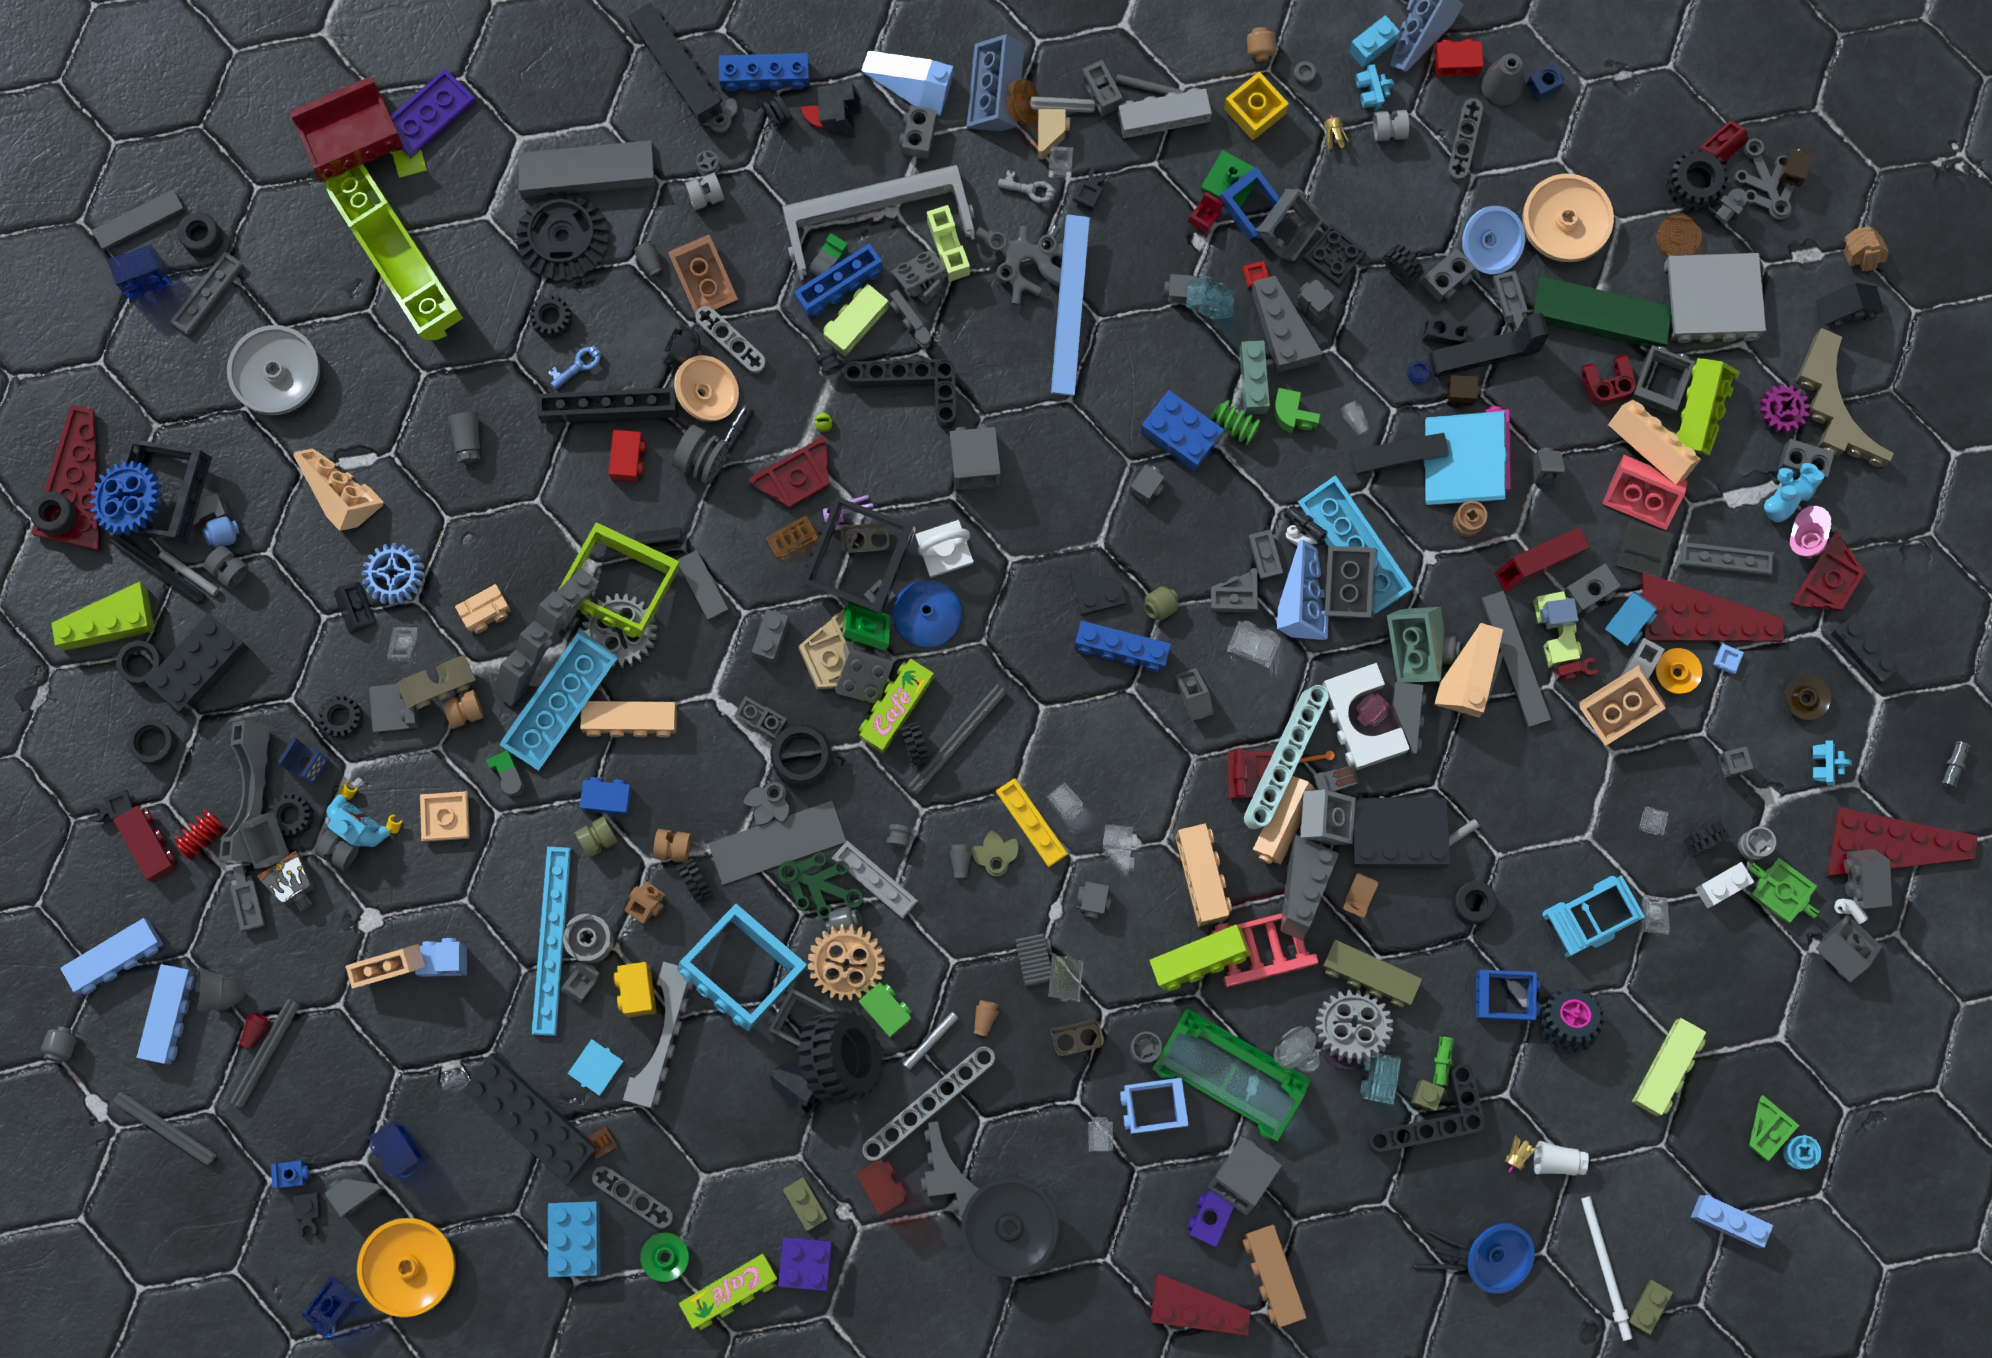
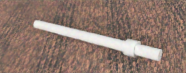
[1581,1196,1632,1341]

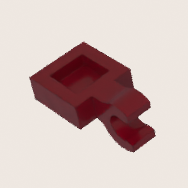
[1553,658,1598,682]

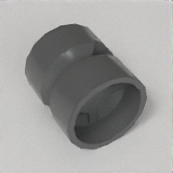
[204,545,249,589]
[315,828,360,871]
[1130,1031,1162,1065]

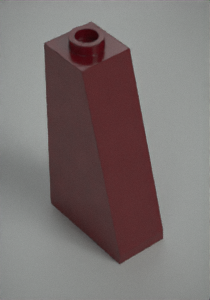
[1495,527,1590,593]

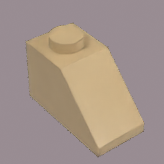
[1038,109,1070,159]

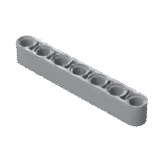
[863,1047,995,1162]

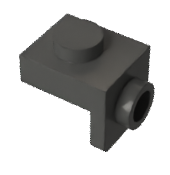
[561,961,600,1004]

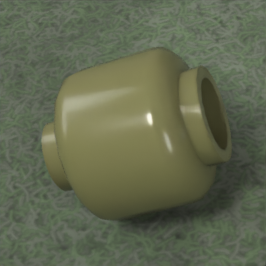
[1144,586,1178,620]

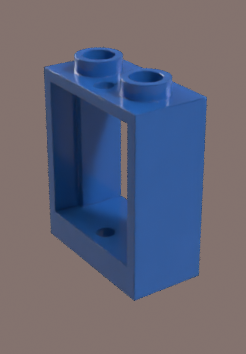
[1217,167,1289,240]
[1475,970,1540,1022]

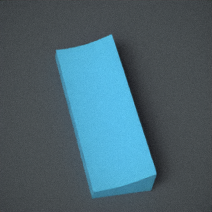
[1298,475,1415,614]
[500,628,617,771]

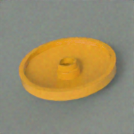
[357,1218,455,1317]

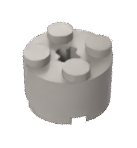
[563,914,614,964]

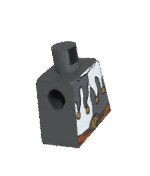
[257,851,315,911]

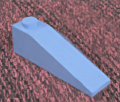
[862,51,953,116]
[1277,540,1328,640]

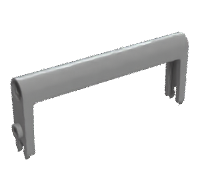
[782,165,975,280]

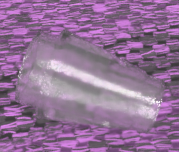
[1340,400,1370,435]

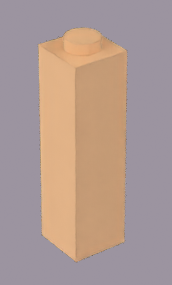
[1253,776,1316,865]

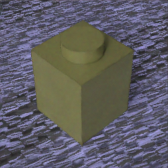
[1410,1080,1444,1112]

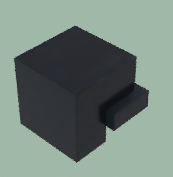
[817,82,862,138]

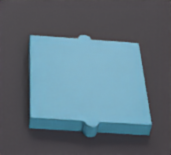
[568,1039,624,1096]

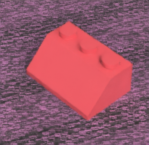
[1602,455,1688,530]

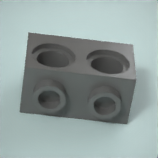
[1082,60,1123,117]
[899,105,937,160]
[1421,248,1475,303]
[1778,439,1834,483]

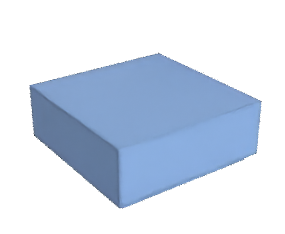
[1712,643,1744,675]

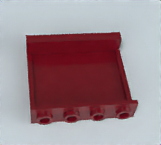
[289,76,403,182]

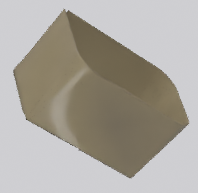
[841,523,890,553]
[1051,1020,1103,1057]

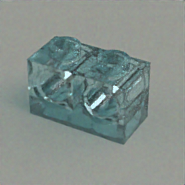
[1186,276,1235,320]

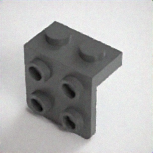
[835,641,893,703]

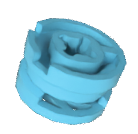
[1783,1135,1821,1170]

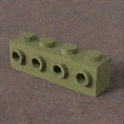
[1321,940,1422,1008]

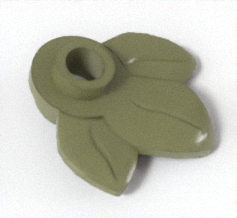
[972,830,1018,877]

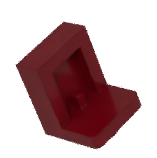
[1188,192,1224,233]

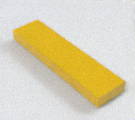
[996,778,1068,868]

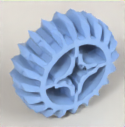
[362,543,425,605]

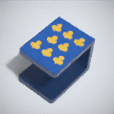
[277,737,328,785]

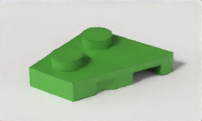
[1749,1095,1799,1162]

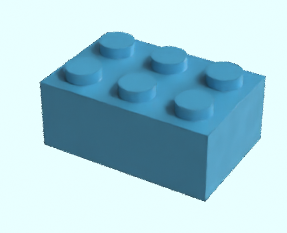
[548,1202,600,1277]

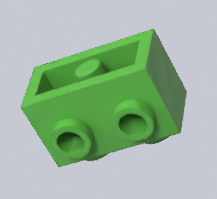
[859,983,912,1039]

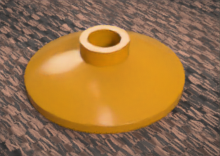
[1656,648,1702,694]

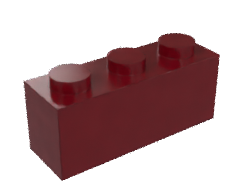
[113,805,177,883]

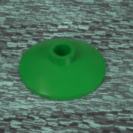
[641,1233,689,1282]

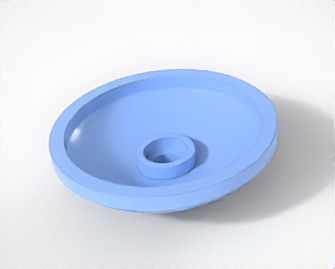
[1462,206,1525,274]

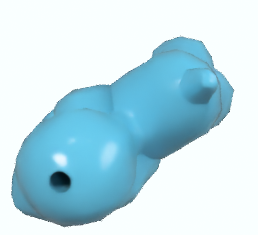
[1764,463,1824,523]

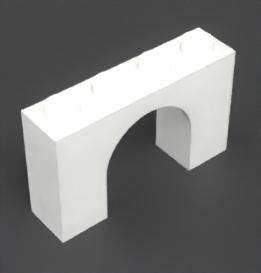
[1322,663,1410,771]

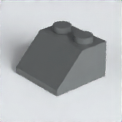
[1815,914,1882,982]

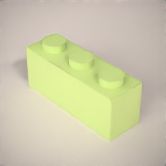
[823,284,889,357]

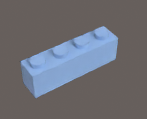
[60,918,164,995]
[137,964,196,1065]

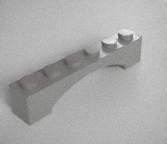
[623,962,694,1109]

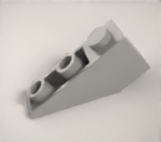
[1621,638,1664,678]

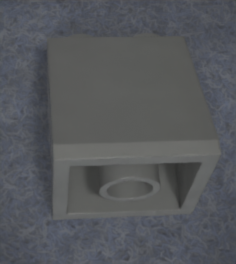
[950,425,1000,490]

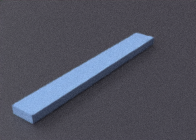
[1051,214,1090,396]

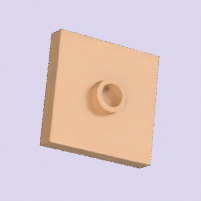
[420,791,470,842]

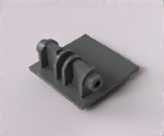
[891,250,948,298]

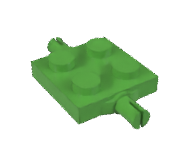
[1748,858,1820,924]

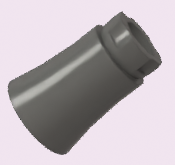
[447,412,481,463]

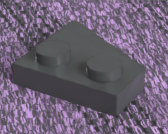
[1211,568,1258,613]

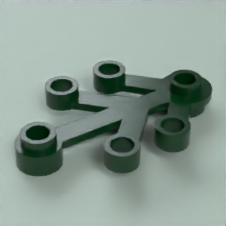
[778,852,864,919]

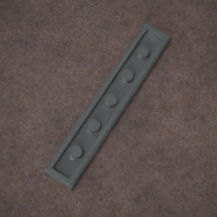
[1481,591,1551,728]

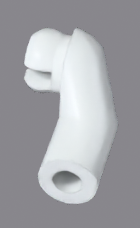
[1286,525,1320,546]

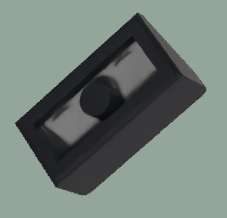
[634,527,683,548]
[334,582,375,633]

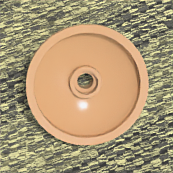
[674,355,739,422]

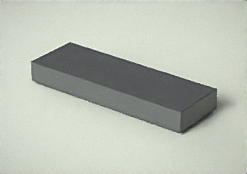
[678,550,729,621]

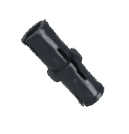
[723,405,754,451]
[1284,505,1328,543]

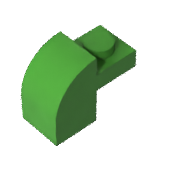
[1274,388,1320,433]

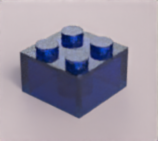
[107,244,171,299]
[368,1121,427,1179]

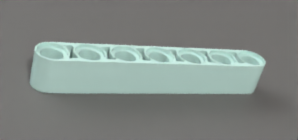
[1244,685,1329,829]

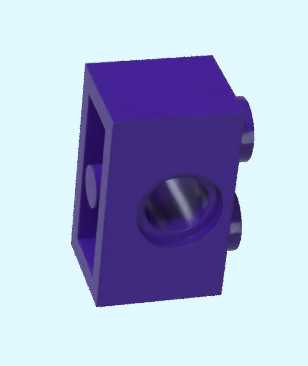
[1187,1191,1234,1247]

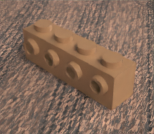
[1242,1225,1306,1328]

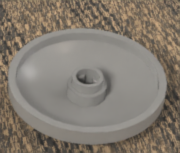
[227,325,320,415]

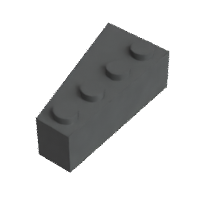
[1251,276,1323,373]
[1281,835,1339,941]

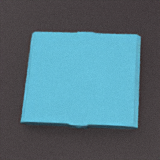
[1424,411,1507,505]

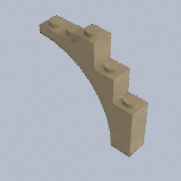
[1795,328,1894,467]

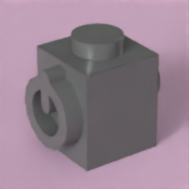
[1076,882,1111,919]

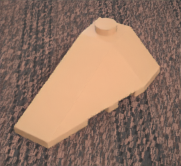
[293,448,384,531]
[1434,623,1503,717]

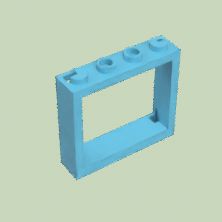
[677,904,807,1032]

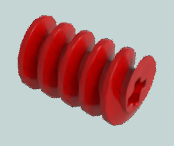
[174,810,227,861]

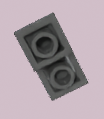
[733,696,787,739]

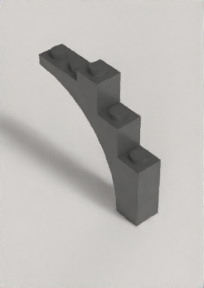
[494,568,599,707]
[921,1122,979,1217]

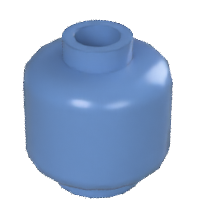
[203,516,239,549]

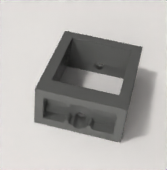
[1630,345,1695,417]

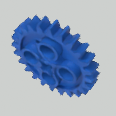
[90,461,163,535]

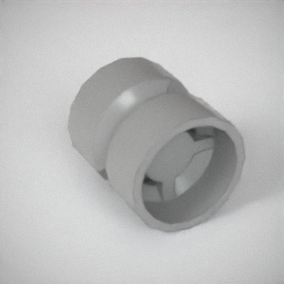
[1373,110,1409,141]
[685,173,724,210]
[1738,826,1776,861]

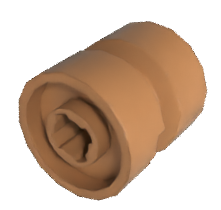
[1453,501,1487,537]
[442,690,484,729]
[653,829,691,863]

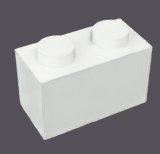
[1695,862,1754,909]

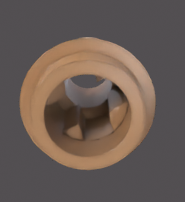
[974,1000,999,1036]

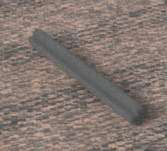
[230,999,299,1108]
[113,1092,216,1165]

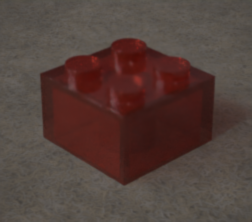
[856,1159,907,1217]

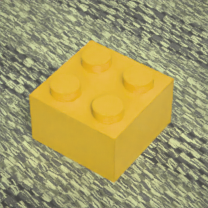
[1224,72,1289,140]
[614,962,657,1018]

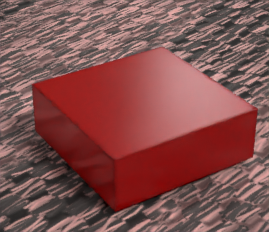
[1242,261,1269,289]

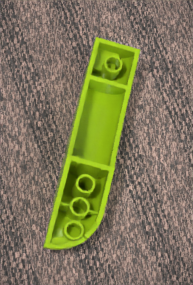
[326,164,463,340]

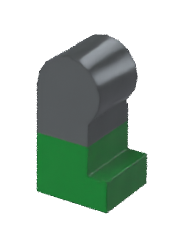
[809,233,848,276]
[486,750,524,797]

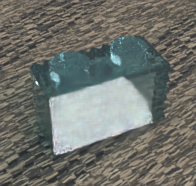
[1360,1053,1402,1106]

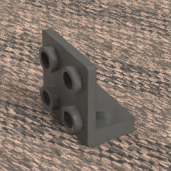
[369,678,420,733]

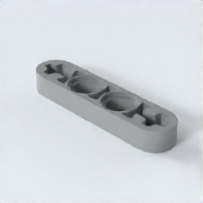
[695,306,766,374]

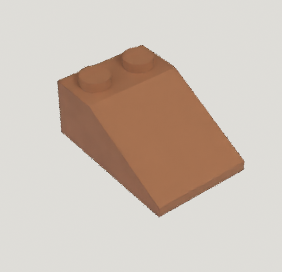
[668,234,738,315]

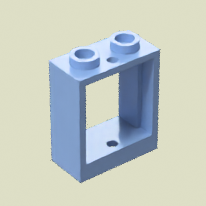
[1120,1078,1188,1135]

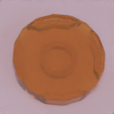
[1007,79,1038,125]
[1655,214,1702,257]

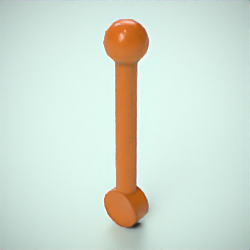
[1287,751,1334,763]

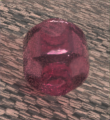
[1356,693,1390,727]

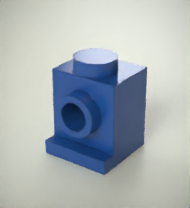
[271,1161,310,1189]

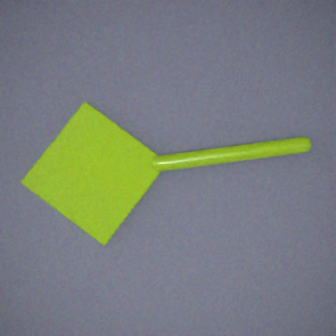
[389,149,427,178]

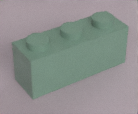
[1239,341,1270,415]

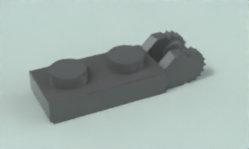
[889,290,931,349]

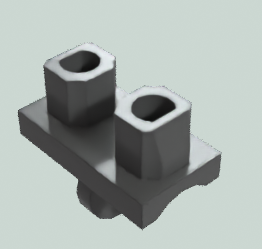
[1715,189,1747,225]

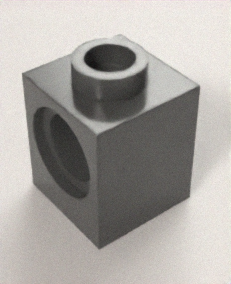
[1718,746,1754,779]

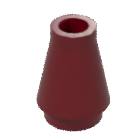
[239,1012,270,1049]

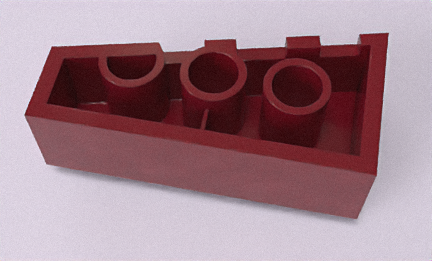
[1150,1273,1251,1335]

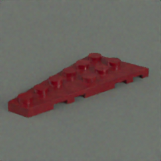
[31,405,100,551]
[1641,573,1784,642]

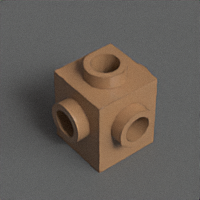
[624,881,665,924]

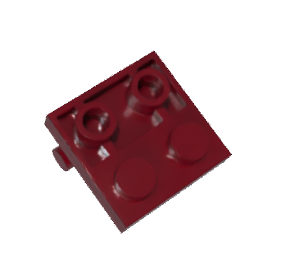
[1227,748,1275,799]

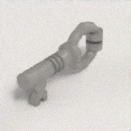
[998,170,1056,203]

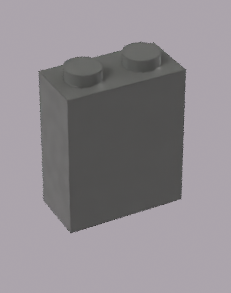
[1207,1137,1282,1216]

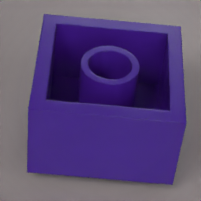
[778,1237,833,1291]

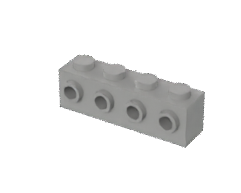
[1118,88,1212,138]

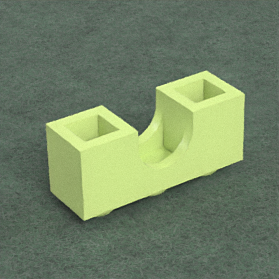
[927,205,970,282]
[1533,591,1582,668]

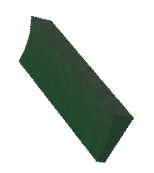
[1531,276,1672,348]

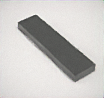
[92,189,185,251]
[170,251,244,336]
[1679,542,1774,576]

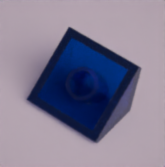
[302,1275,361,1338]

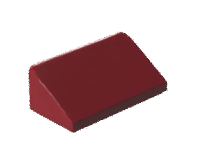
[1699,120,1749,164]

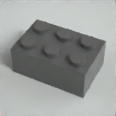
[1325,546,1378,619]

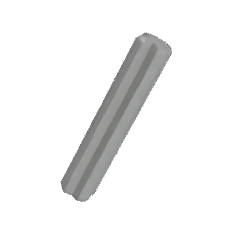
[1030,97,1095,112]

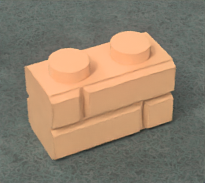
[455,584,512,634]

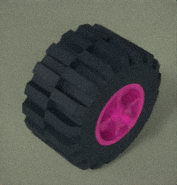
[1540,988,1605,1054]

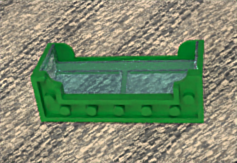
[1152,1008,1310,1141]

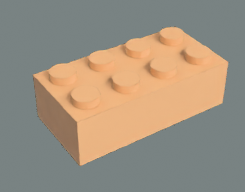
[1175,823,1232,927]

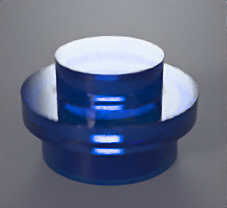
[1407,361,1430,383]

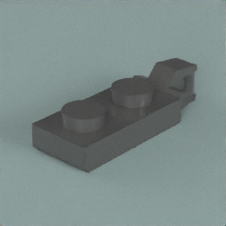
[1492,271,1528,331]
[230,865,266,932]

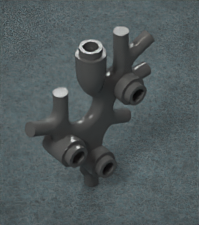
[975,225,1064,305]

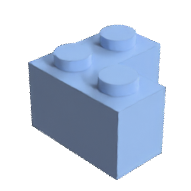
[415,938,467,977]

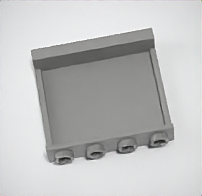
[1664,253,1766,343]

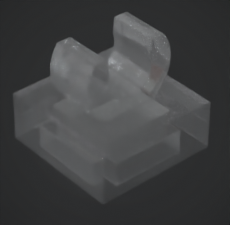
[1639,806,1669,836]

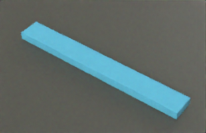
[532,847,572,1036]

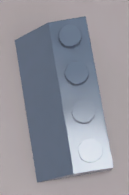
[966,34,1025,131]

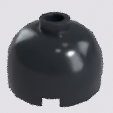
[661,322,703,369]

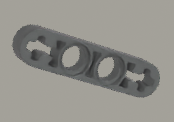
[1447,98,1483,182]
[592,1166,674,1228]

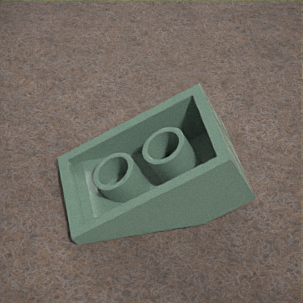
[1387,607,1444,683]

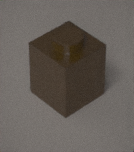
[1778,148,1813,187]
[1447,375,1482,405]

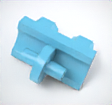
[1355,64,1395,111]
[1813,740,1852,786]

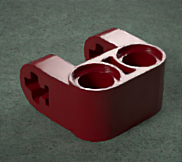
[1580,354,1636,407]

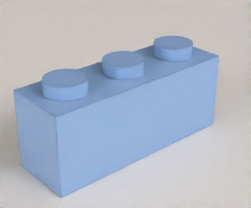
[1690,1195,1773,1248]

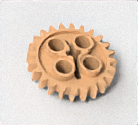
[808,924,885,1001]

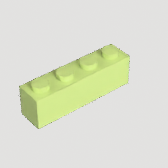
[1632,1018,1706,1116]

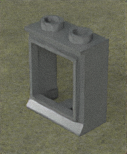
[1255,189,1324,261]
[767,988,834,1046]

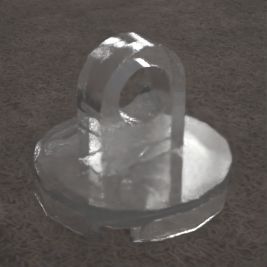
[1274,1026,1320,1072]

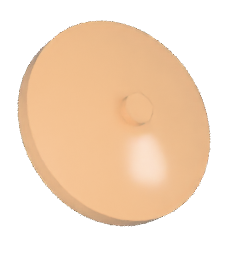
[1522,174,1614,262]

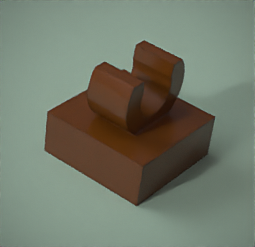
[587,1126,618,1160]

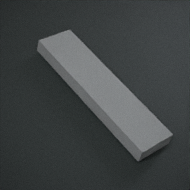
[832,841,918,919]

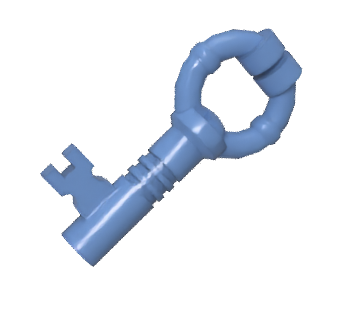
[548,346,602,390]

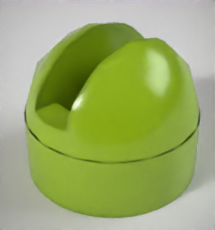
[814,413,833,432]

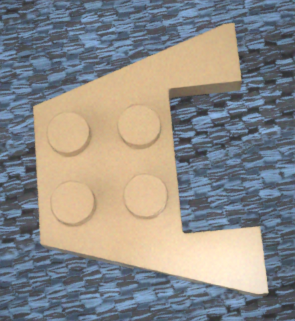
[798,609,890,689]

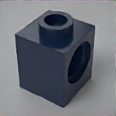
[1526,64,1564,102]

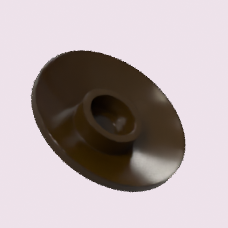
[1784,674,1831,720]

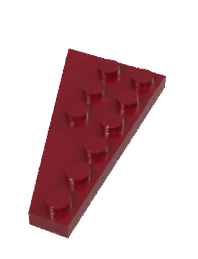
[1826,807,1978,877]

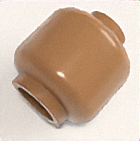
[1247,27,1276,62]

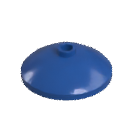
[893,580,962,648]
[1468,1223,1535,1294]

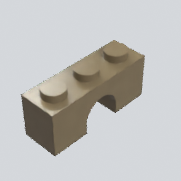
[396,655,476,709]

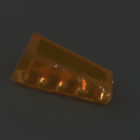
[766,515,817,559]

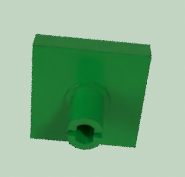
[1200,150,1262,209]
[842,601,890,651]

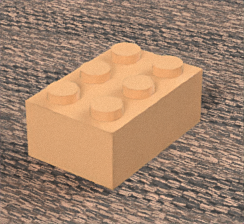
[1579,665,1666,746]

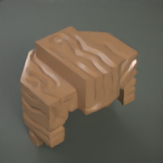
[1844,226,1889,271]

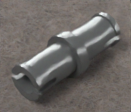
[1941,741,1971,790]

